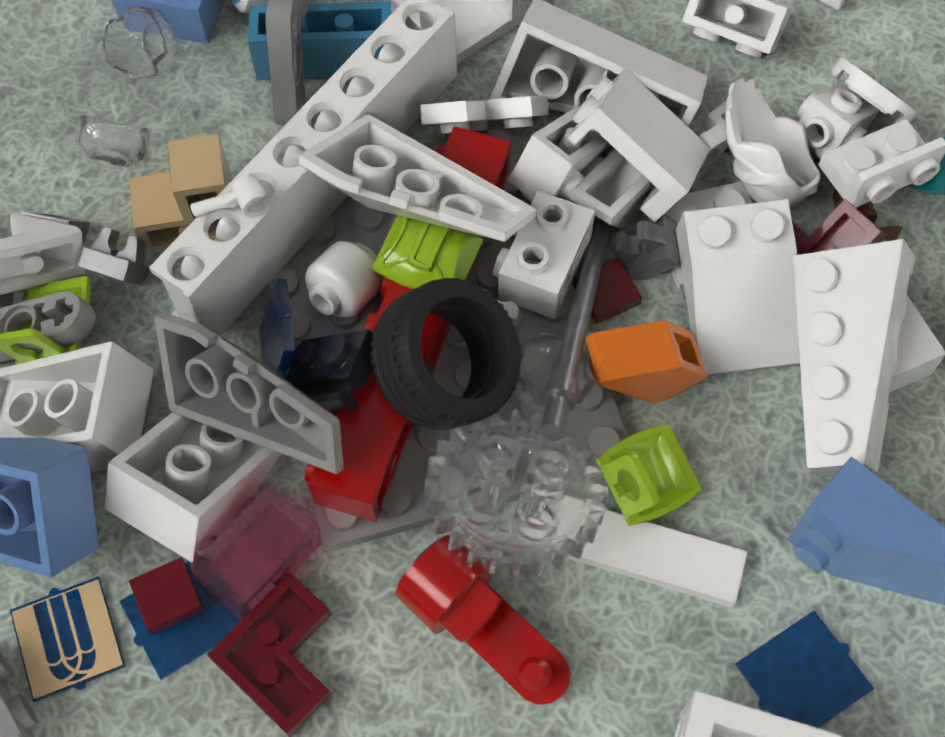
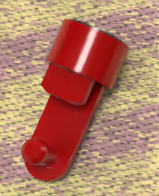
[395,534,571,705]

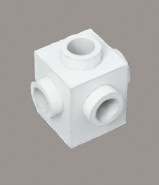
[796,83,879,159]

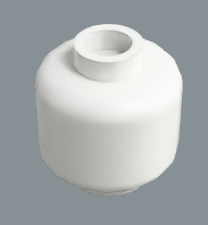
[305,241,382,318]

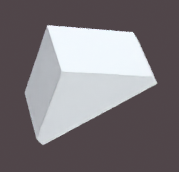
[569,149,653,230]

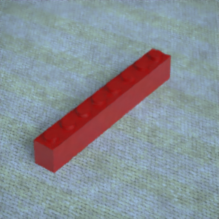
[305,126,511,523]

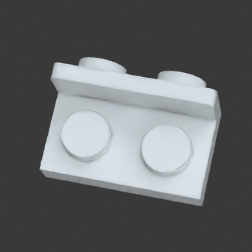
[818,119,945,207]

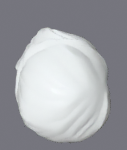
[725,78,820,207]

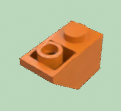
[584,320,708,404]

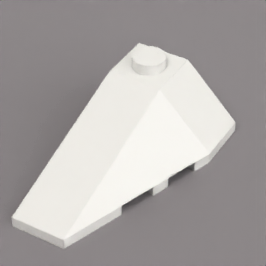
[299,113,537,242]

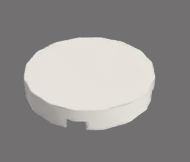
[830,56,918,123]

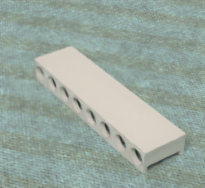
[149,0,457,336]

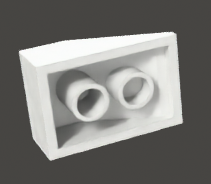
[675,199,800,375]
[0,341,154,472]
[105,412,282,563]

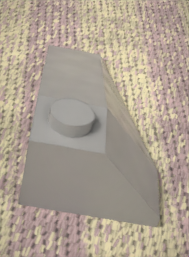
[154,312,344,474]

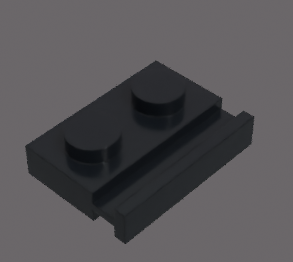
[285,329,373,413]

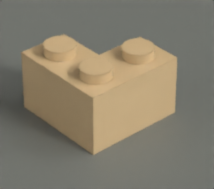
[129,134,233,251]

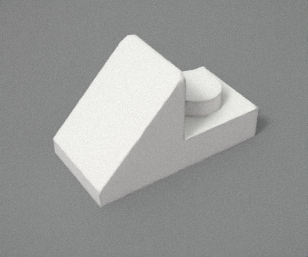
[0,214,85,295]

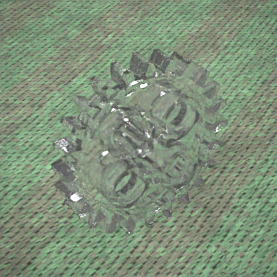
[423,409,608,578]

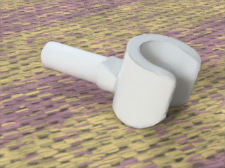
[191,175,272,218]

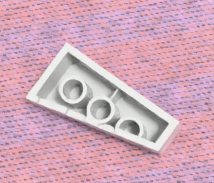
[489,0,708,126]
[793,239,916,476]

